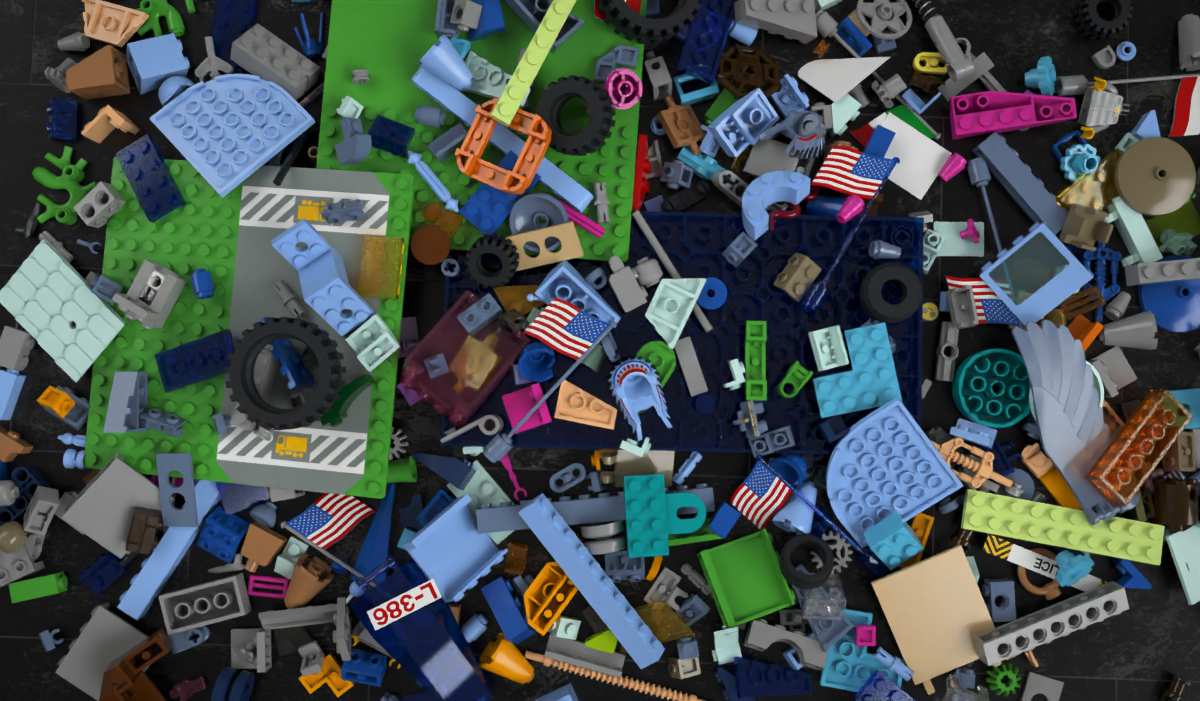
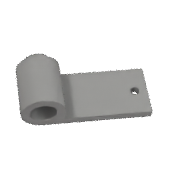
[440,414,504,443]

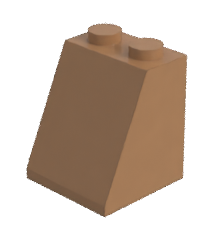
[65,45,130,100]

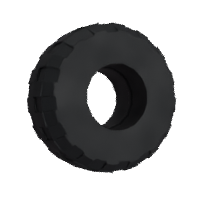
[859,263,923,323]

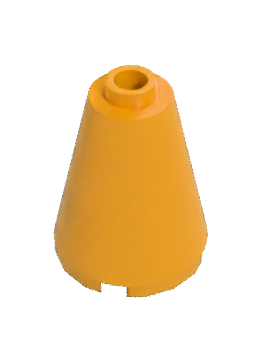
[479,633,535,685]

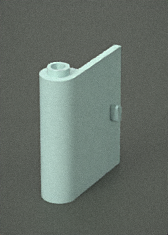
[1166,520,1200,605]

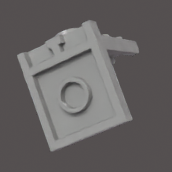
[258,597,352,661]

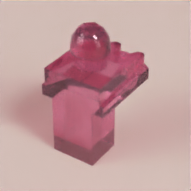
[170,676,207,701]

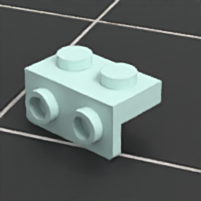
[808,325,849,372]

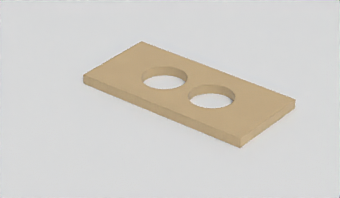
[505,221,584,271]

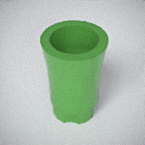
[387,455,417,483]

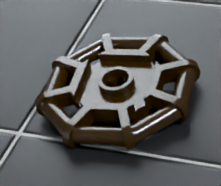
[714,43,782,100]

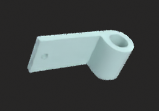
[711,626,742,665]

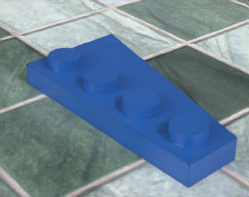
[258,317,316,390]

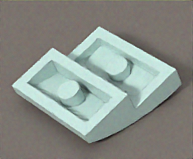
[345,313,401,372]

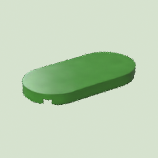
[616,341,676,414]

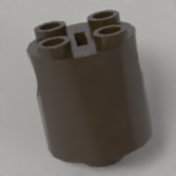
[1154,477,1198,532]

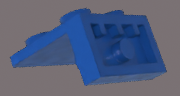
[197,505,251,564]

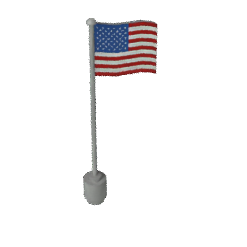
[281,493,434,629]

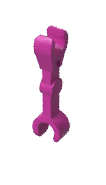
[501,454,527,501]

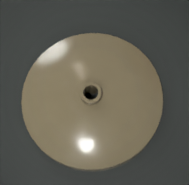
[1114,137,1196,216]

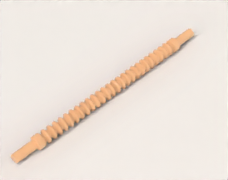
[525,650,706,701]

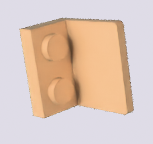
[81,105,140,144]

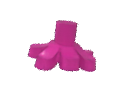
[959,218,980,243]

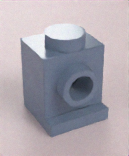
[675,633,699,660]

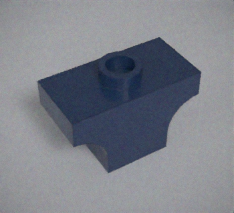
[399,493,425,531]

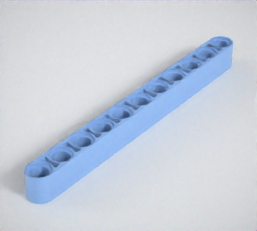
[411,67,594,213]

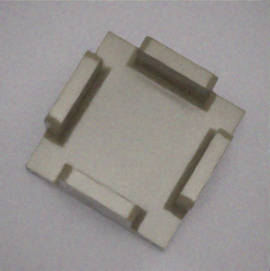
[1059,203,1114,251]

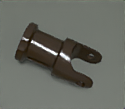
[907,69,946,96]
[949,521,975,556]
[1160,674,1191,701]

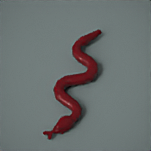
[769,180,819,230]

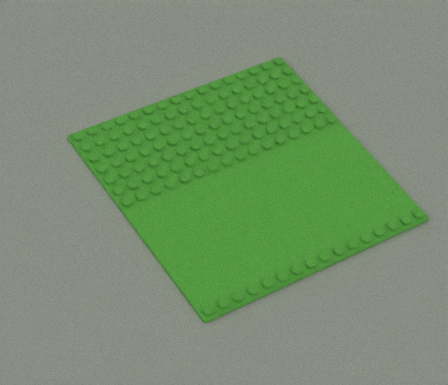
[316,0,647,262]

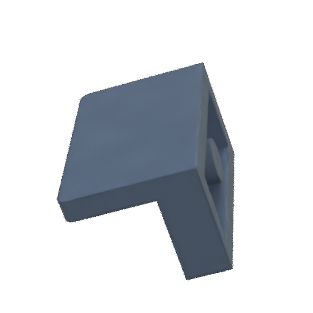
[428,123,468,163]

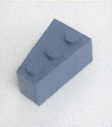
[103,372,148,433]

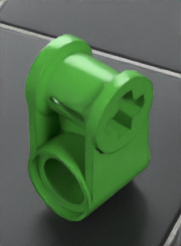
[777,360,813,398]

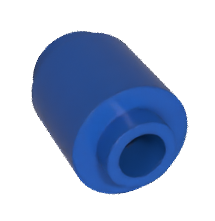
[190,269,215,299]

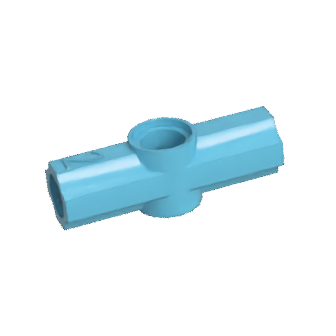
[677,146,728,183]

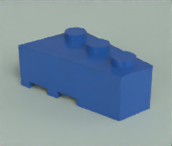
[481,577,537,645]

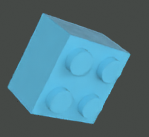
[864,511,924,570]

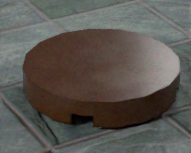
[411,225,451,265]

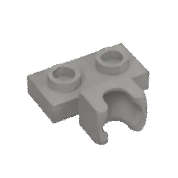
[643,566,688,611]

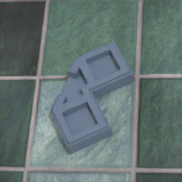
[593,45,639,83]

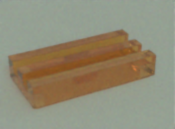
[1060,285,1106,320]

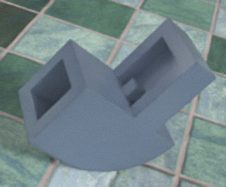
[335,118,372,165]

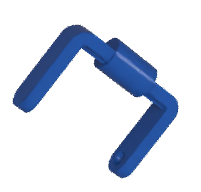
[1051,130,1088,163]

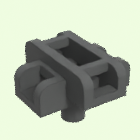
[779,599,809,633]

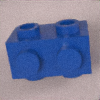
[341,649,387,687]

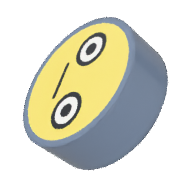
[918,302,939,322]

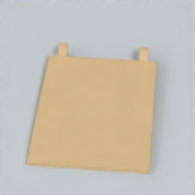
[871,545,1002,695]

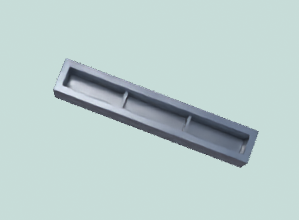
[972,131,1069,235]

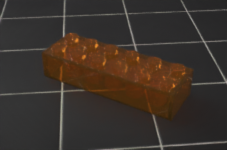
[1084,389,1193,506]

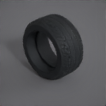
[779,534,834,590]

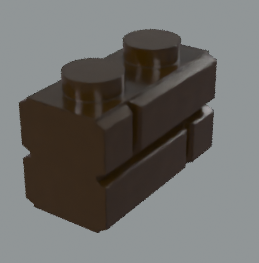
[125,507,163,554]

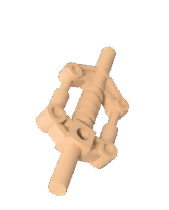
[930,437,1013,488]

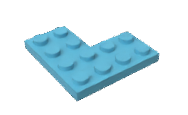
[813,322,902,418]
[819,607,905,700]

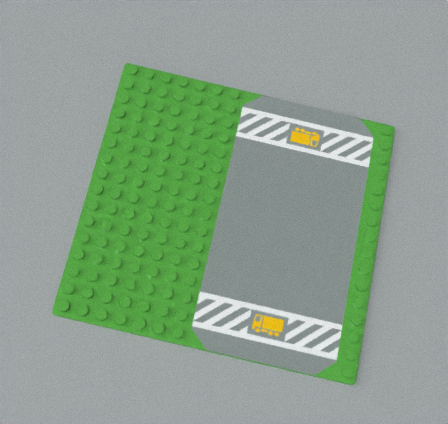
[83,156,415,499]

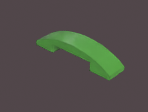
[745,321,767,401]

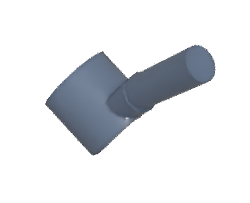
[77,239,104,254]

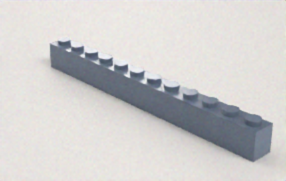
[476,483,715,534]

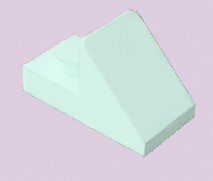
[274,536,310,580]

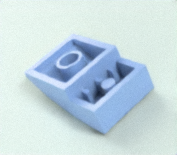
[707,88,780,158]

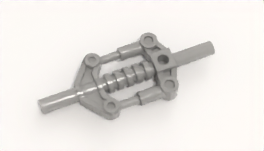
[195,36,234,82]

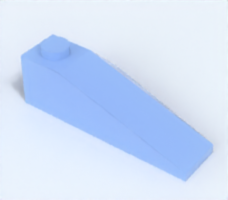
[535,260,621,323]

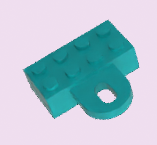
[622,473,706,558]

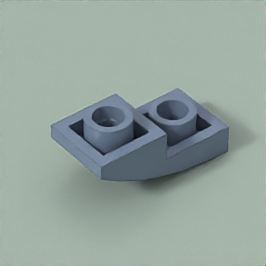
[748,425,796,458]

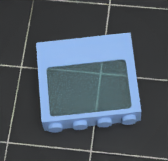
[979,221,1094,325]

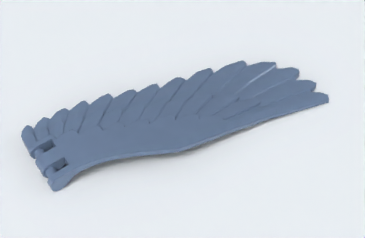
[1011,320,1140,526]

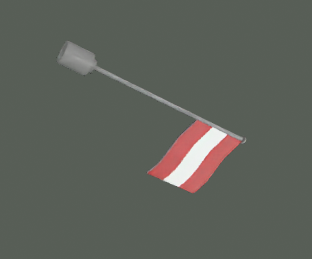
[1055,73,1200,137]

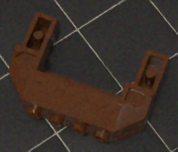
[99,628,174,701]

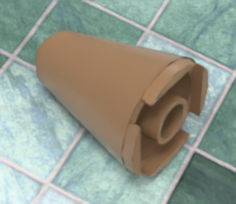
[284,554,334,609]

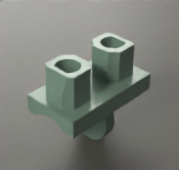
[1158,229,1197,255]

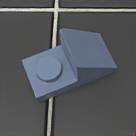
[672,593,710,628]

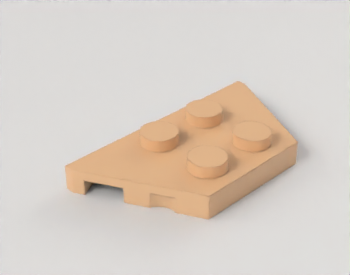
[81,0,149,47]

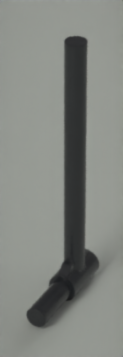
[273,124,320,186]

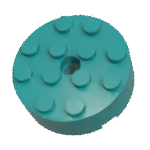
[952,349,1031,428]

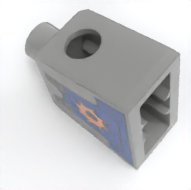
[644,51,672,102]

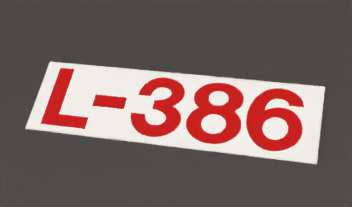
[367,579,442,631]

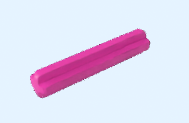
[557,199,605,238]

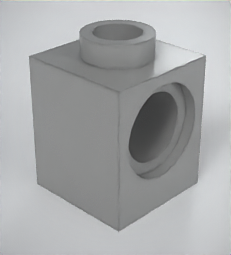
[450,0,483,32]

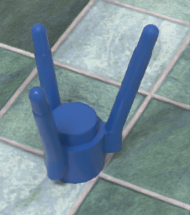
[294,12,324,58]

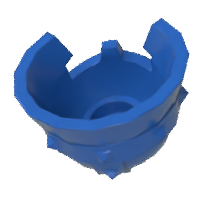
[518,342,556,382]
[768,450,807,487]

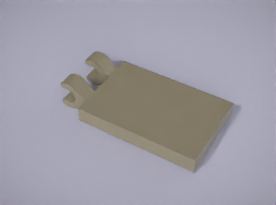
[600,446,675,487]

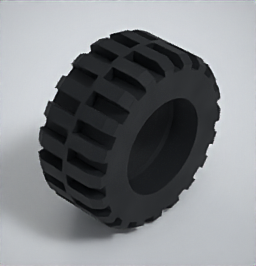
[534,75,616,156]

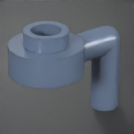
[938,494,965,514]

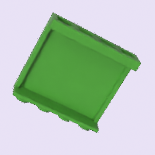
[697,528,796,629]

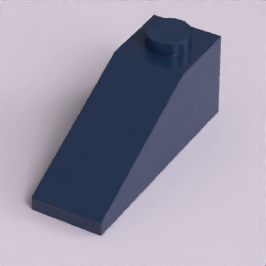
[412,453,476,490]

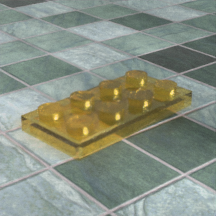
[1056,150,1121,212]

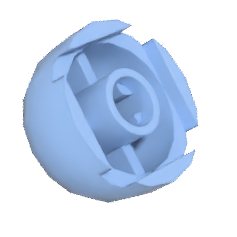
[158,76,195,107]

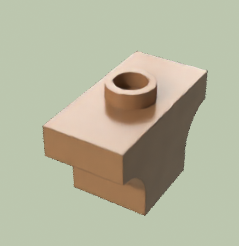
[0,426,34,462]

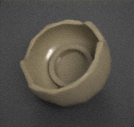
[0,521,27,553]

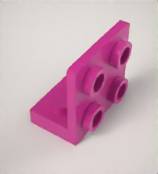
[502,383,552,434]

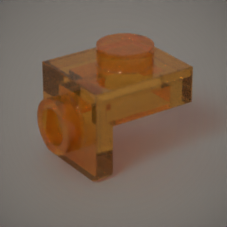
[504,542,528,575]

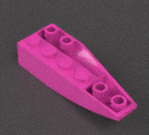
[950,91,1077,140]

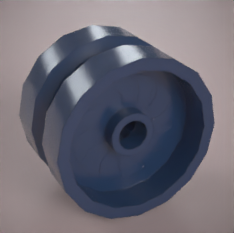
[211,666,254,701]

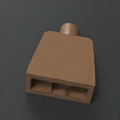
[241,522,288,573]

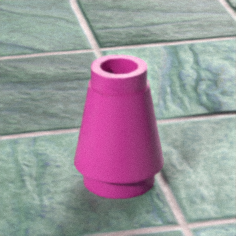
[938,153,967,182]
[836,195,864,224]

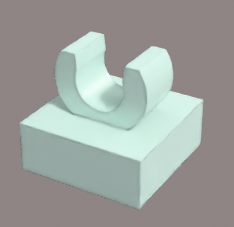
[336,96,364,119]

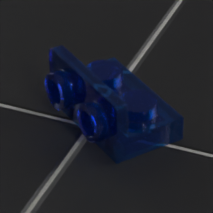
[368,115,415,158]
[76,553,128,597]

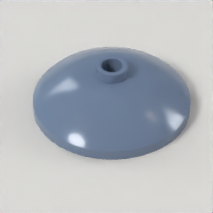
[510,193,569,252]

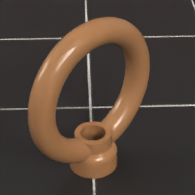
[1017,548,1061,600]

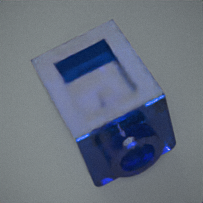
[810,505,833,537]

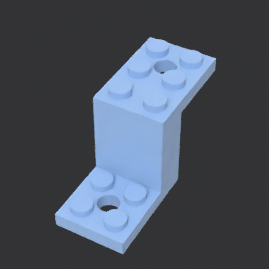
[271,218,375,336]

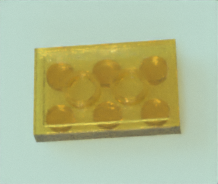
[358,235,405,300]

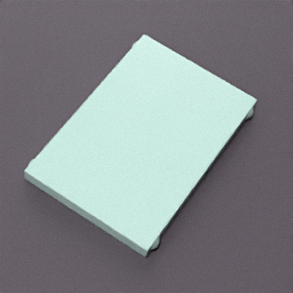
[933,221,984,257]

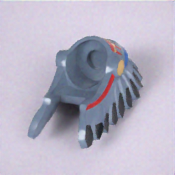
[759,110,826,159]

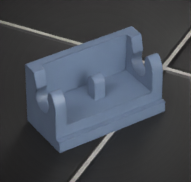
[435,0,460,38]

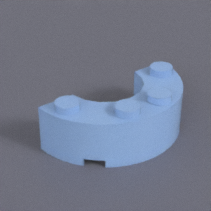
[742,171,810,241]

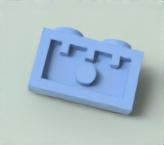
[949,418,997,449]

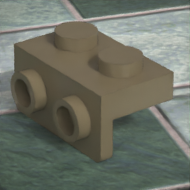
[773,253,822,302]

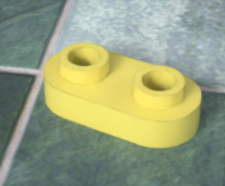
[913,52,947,74]

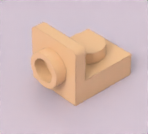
[1021,443,1054,478]

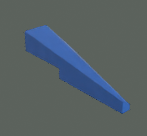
[468,0,506,42]
[350,483,396,584]

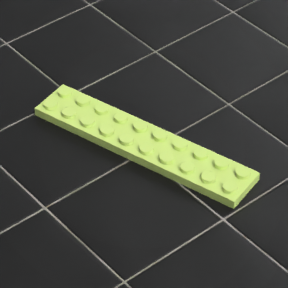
[961,489,1165,566]

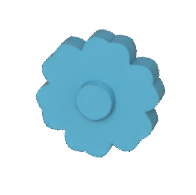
[1025,56,1056,96]
[1060,144,1101,183]
[1054,550,1094,587]

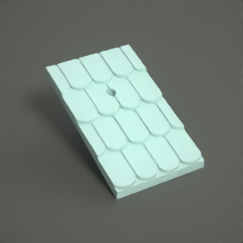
[0,238,126,382]

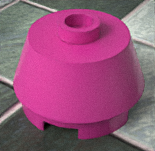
[604,68,643,109]

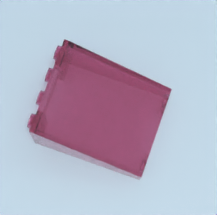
[400,290,530,428]

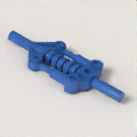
[1080,241,1122,322]

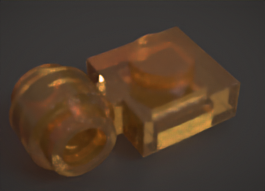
[423,202,464,236]

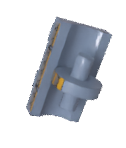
[733,401,768,438]

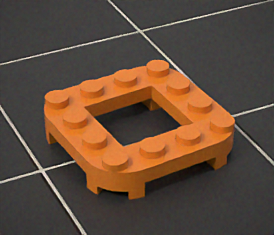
[455,98,552,195]

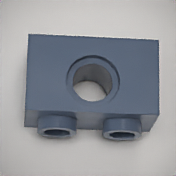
[982,578,1016,622]

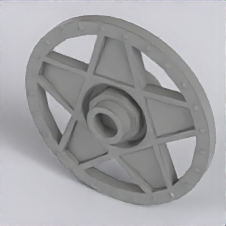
[856,0,912,40]

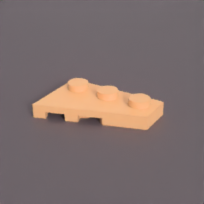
[554,380,617,430]

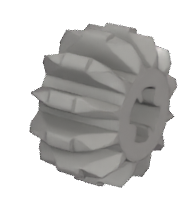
[389,427,409,460]

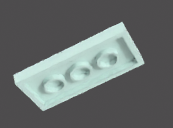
[447,460,515,545]

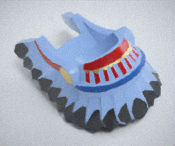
[607,356,673,441]

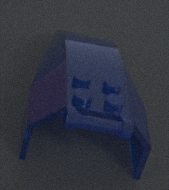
[350,555,494,701]

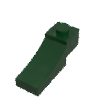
[320,375,375,428]

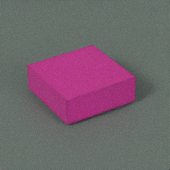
[855,625,876,646]

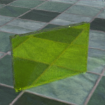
[1146,200,1200,253]

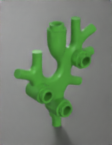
[134,0,196,37]
[32,146,107,225]

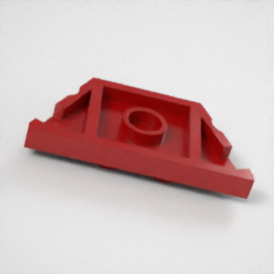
[632,134,652,211]

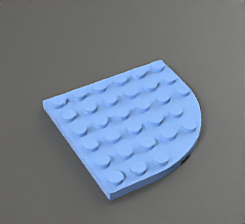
[149,74,315,198]
[826,396,963,548]

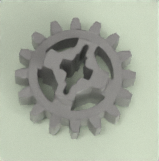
[809,530,853,574]

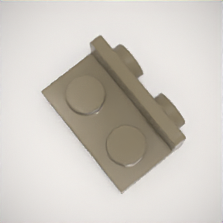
[1161,431,1196,472]

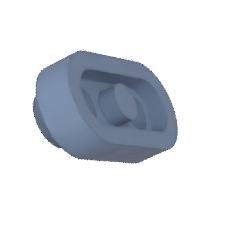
[549,463,586,493]

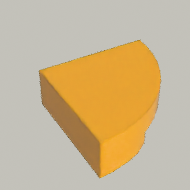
[646,556,662,582]

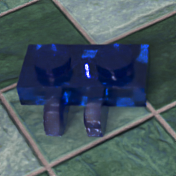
[977,437,1022,477]

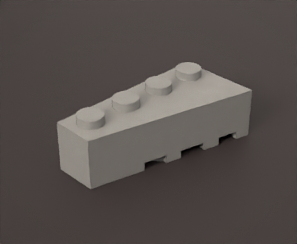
[734,0,817,44]

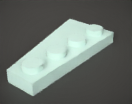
[461,50,531,107]

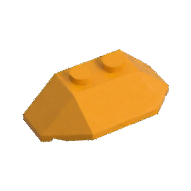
[523,561,578,636]

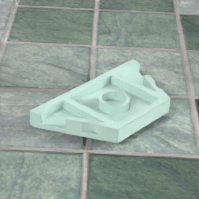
[645,278,707,349]

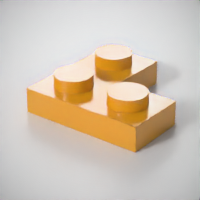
[298,653,355,697]

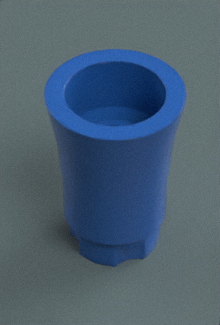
[806,195,847,223]

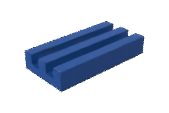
[836,17,873,57]

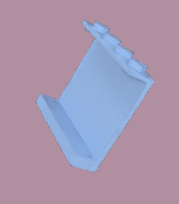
[403,494,509,603]

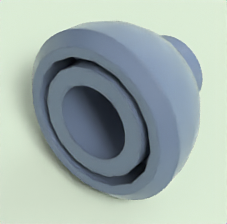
[250,501,277,528]

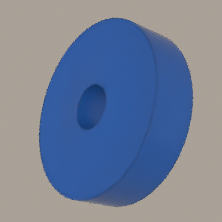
[697,277,727,310]

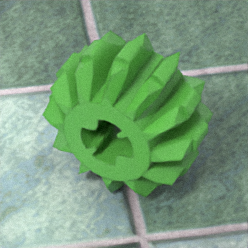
[986,661,1022,697]

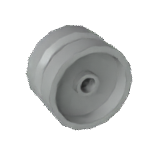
[580,520,627,555]

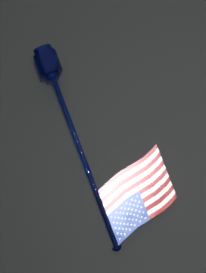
[801,146,900,313]
[730,454,887,576]

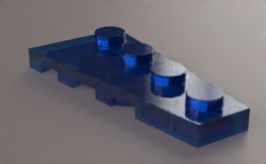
[734,657,813,698]

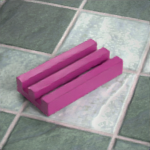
[247,574,290,599]

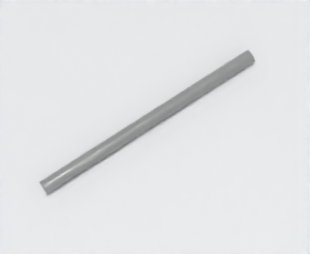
[632,210,713,332]

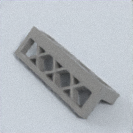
[544,633,626,678]

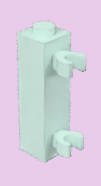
[1104,196,1163,267]

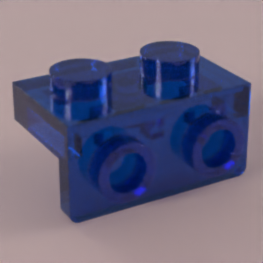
[46,97,77,140]

